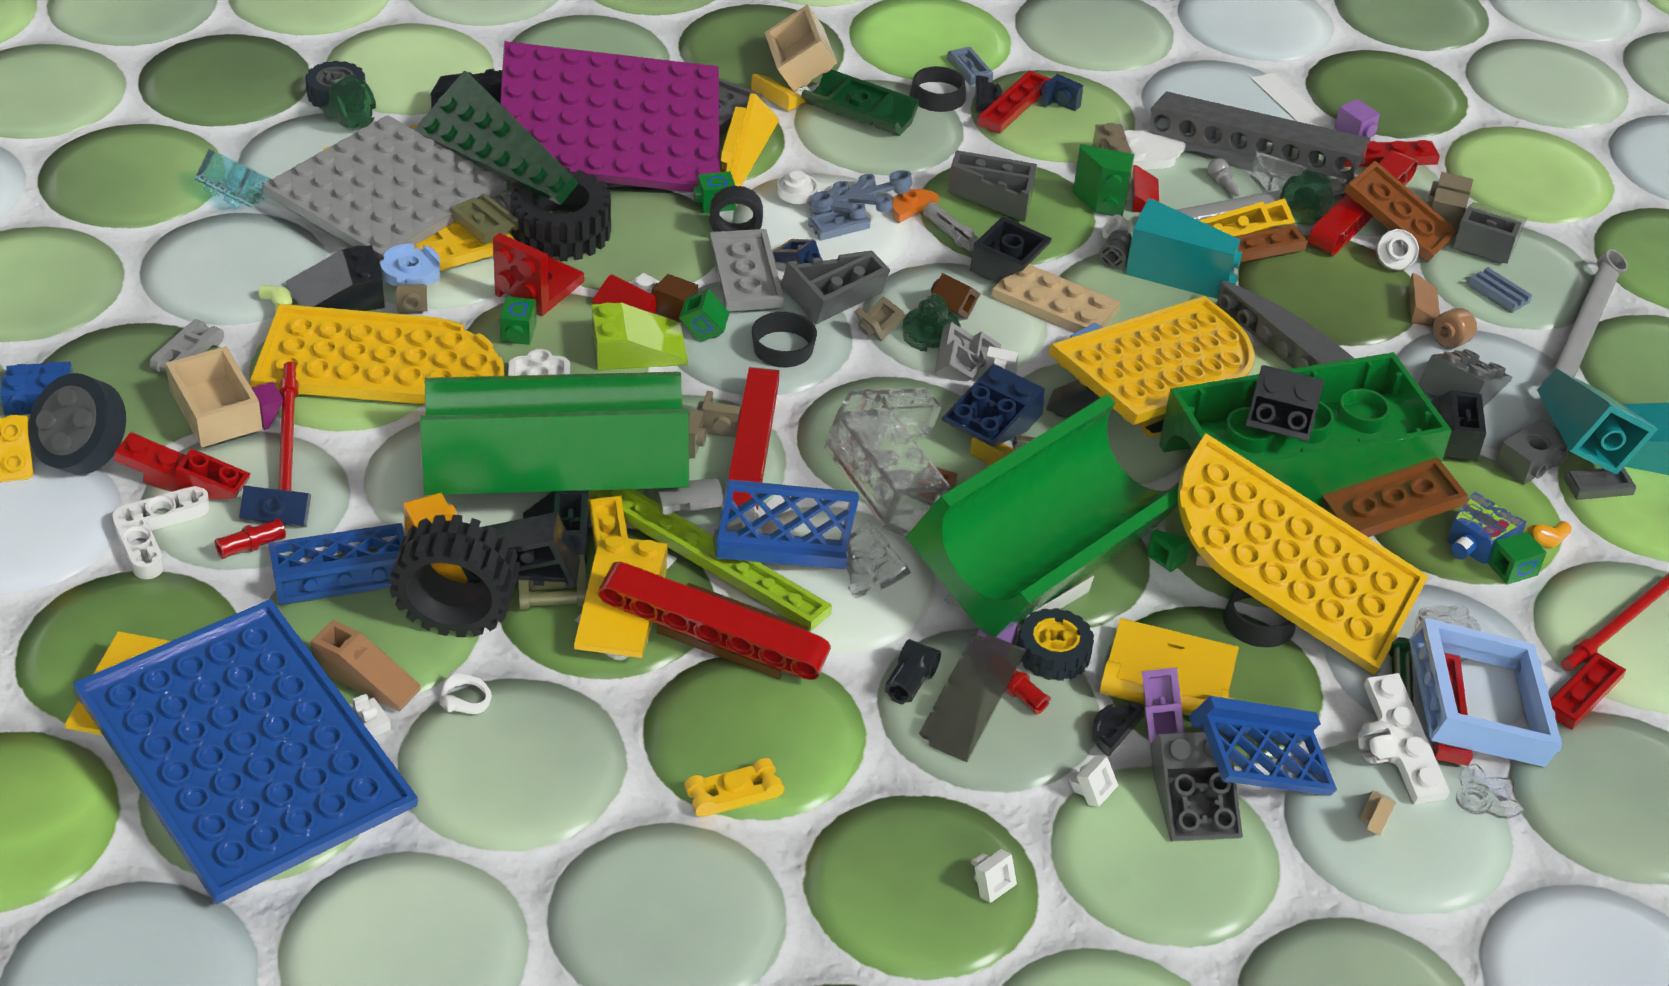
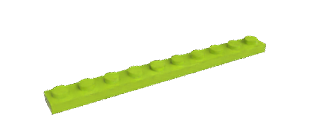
[588,489,832,632]

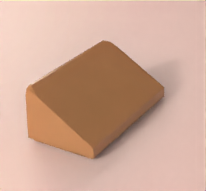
[1408,273,1440,326]

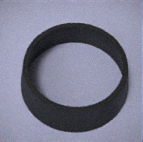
[909,66,966,112]
[751,312,817,367]
[1223,587,1296,648]

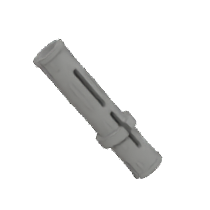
[923,202,979,253]

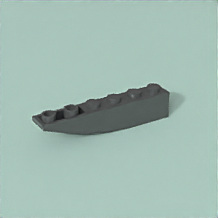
[1217,281,1355,368]

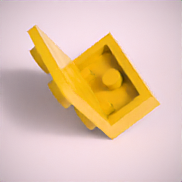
[0,415,34,483]

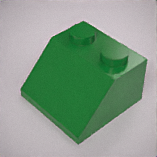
[1073,144,1135,217]

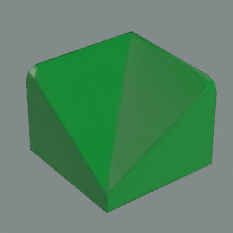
[1147,530,1191,572]

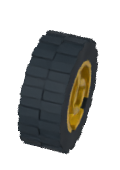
[1017,608,1094,681]

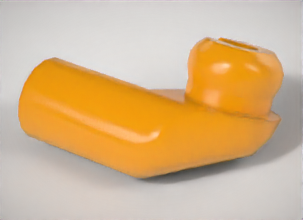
[1526,521,1572,548]

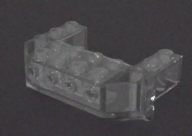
[824,387,955,543]

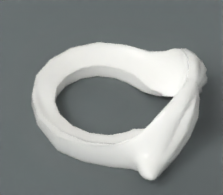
[440,670,492,714]

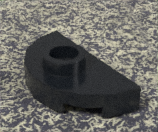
[975,75,1002,112]
[1092,703,1146,756]

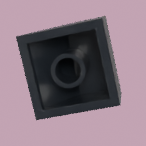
[970,216,1052,282]

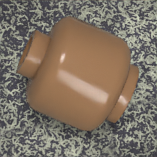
[1433,308,1477,348]

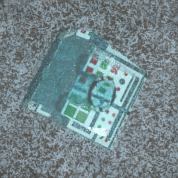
[194,149,271,208]

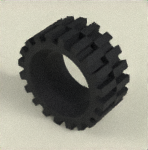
[510,168,611,262]
[389,514,520,637]

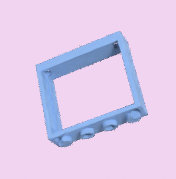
[1409,617,1562,767]

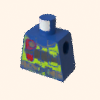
[1448,492,1526,564]

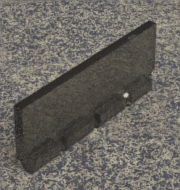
[919,634,1025,762]

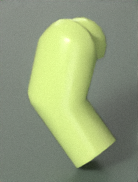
[259,285,292,313]

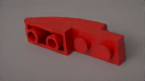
[114,432,251,499]

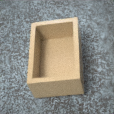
[764,4,837,91]
[165,346,263,448]

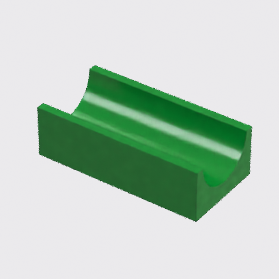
[1159,352,1452,507]
[420,372,689,495]
[905,394,1178,639]

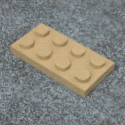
[991,264,1121,333]

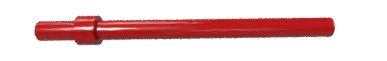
[278,362,299,491]
[1561,573,1669,671]

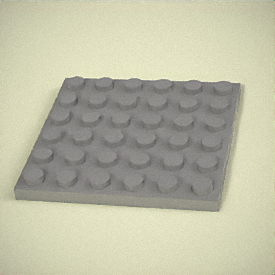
[262,115,507,262]

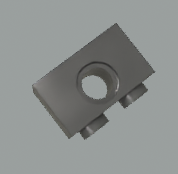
[1495,419,1568,485]

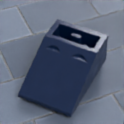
[942,363,1045,447]

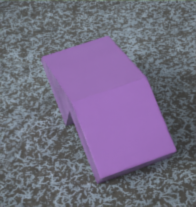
[1142,667,1185,742]

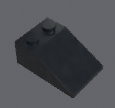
[286,245,385,311]

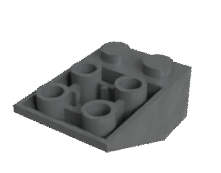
[1453,202,1527,264]
[1418,349,1513,407]
[1150,731,1243,842]

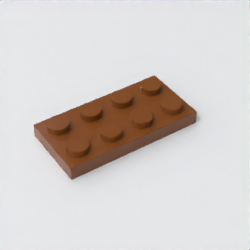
[1343,161,1458,262]
[1322,457,1468,537]

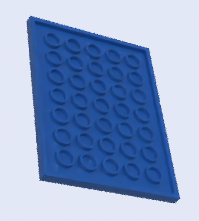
[73,599,418,905]

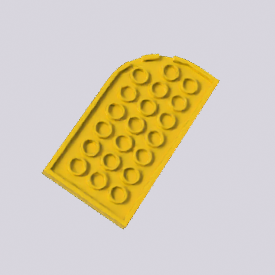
[250,304,504,405]
[1178,433,1428,675]

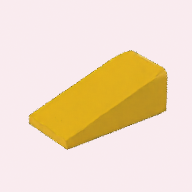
[589,496,628,551]

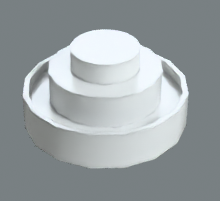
[777,170,818,204]
[1376,229,1419,271]

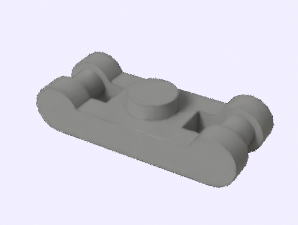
[150,319,224,373]

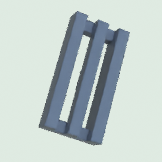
[947,47,993,85]
[808,211,871,241]
[1468,267,1532,313]

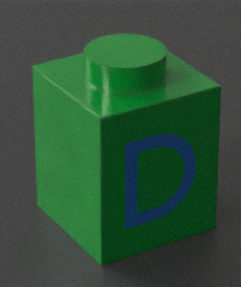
[693,171,736,213]
[679,289,729,342]
[499,297,537,345]
[1488,531,1547,585]

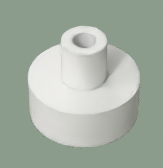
[1102,214,1132,239]

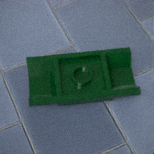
[802,69,919,136]

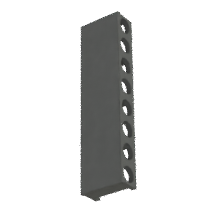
[1148,91,1371,181]

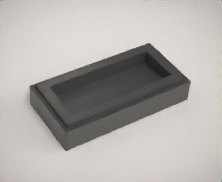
[1564,468,1636,500]

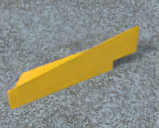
[721,93,779,186]
[1199,198,1295,236]

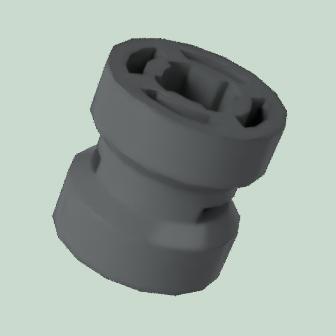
[1099,230,1132,269]

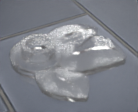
[1456,764,1524,819]

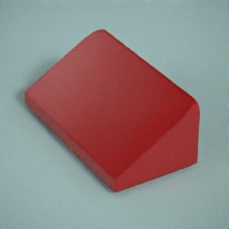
[1131,165,1159,213]
[592,274,656,314]

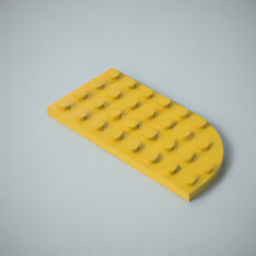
[1048,296,1255,425]

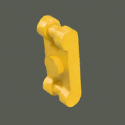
[684,758,785,817]

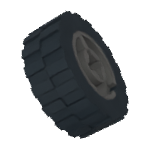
[305,61,367,111]

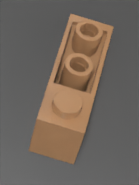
[311,620,421,712]

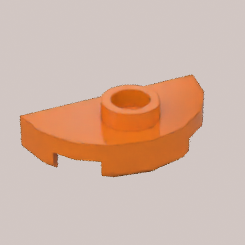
[892,189,939,223]

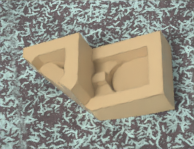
[1360,790,1396,836]

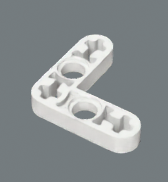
[112,486,210,579]

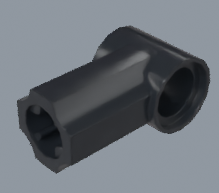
[885,639,941,705]

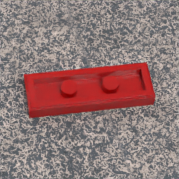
[1550,652,1626,730]

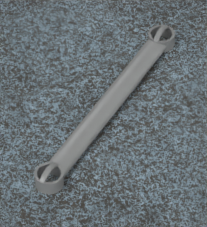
[1177,173,1359,220]
[1542,249,1628,383]

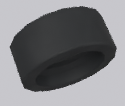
[709,186,763,232]

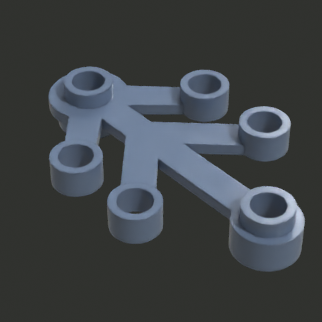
[809,170,912,219]

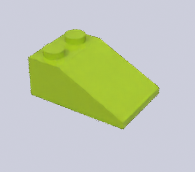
[592,303,688,370]

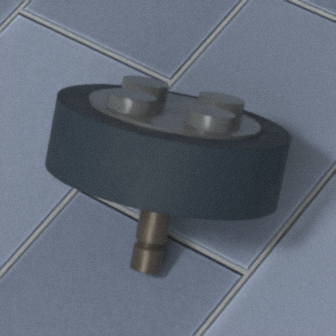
[28,373,126,475]

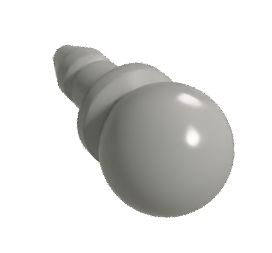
[1208,158,1240,197]

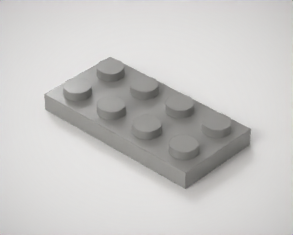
[710,229,784,312]

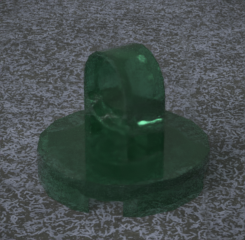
[322,75,376,131]
[1280,170,1333,226]
[902,293,961,352]

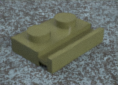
[450,193,519,244]

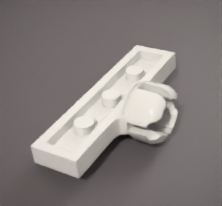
[1358,673,1450,805]

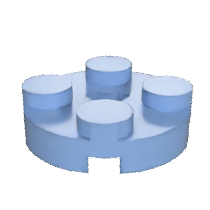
[380,243,440,286]

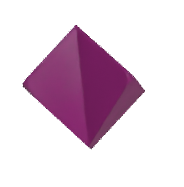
[251,382,283,430]

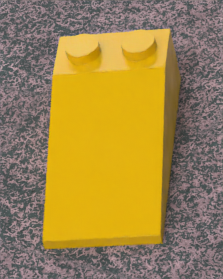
[574,535,668,658]

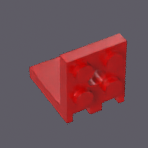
[493,233,584,316]

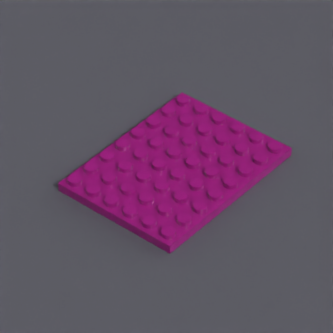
[500,41,720,192]

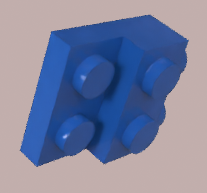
[0,361,73,416]

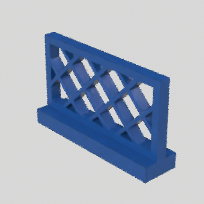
[713,479,859,569]
[268,523,405,605]
[1189,696,1337,796]

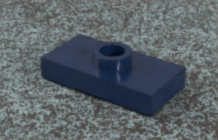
[239,486,311,527]

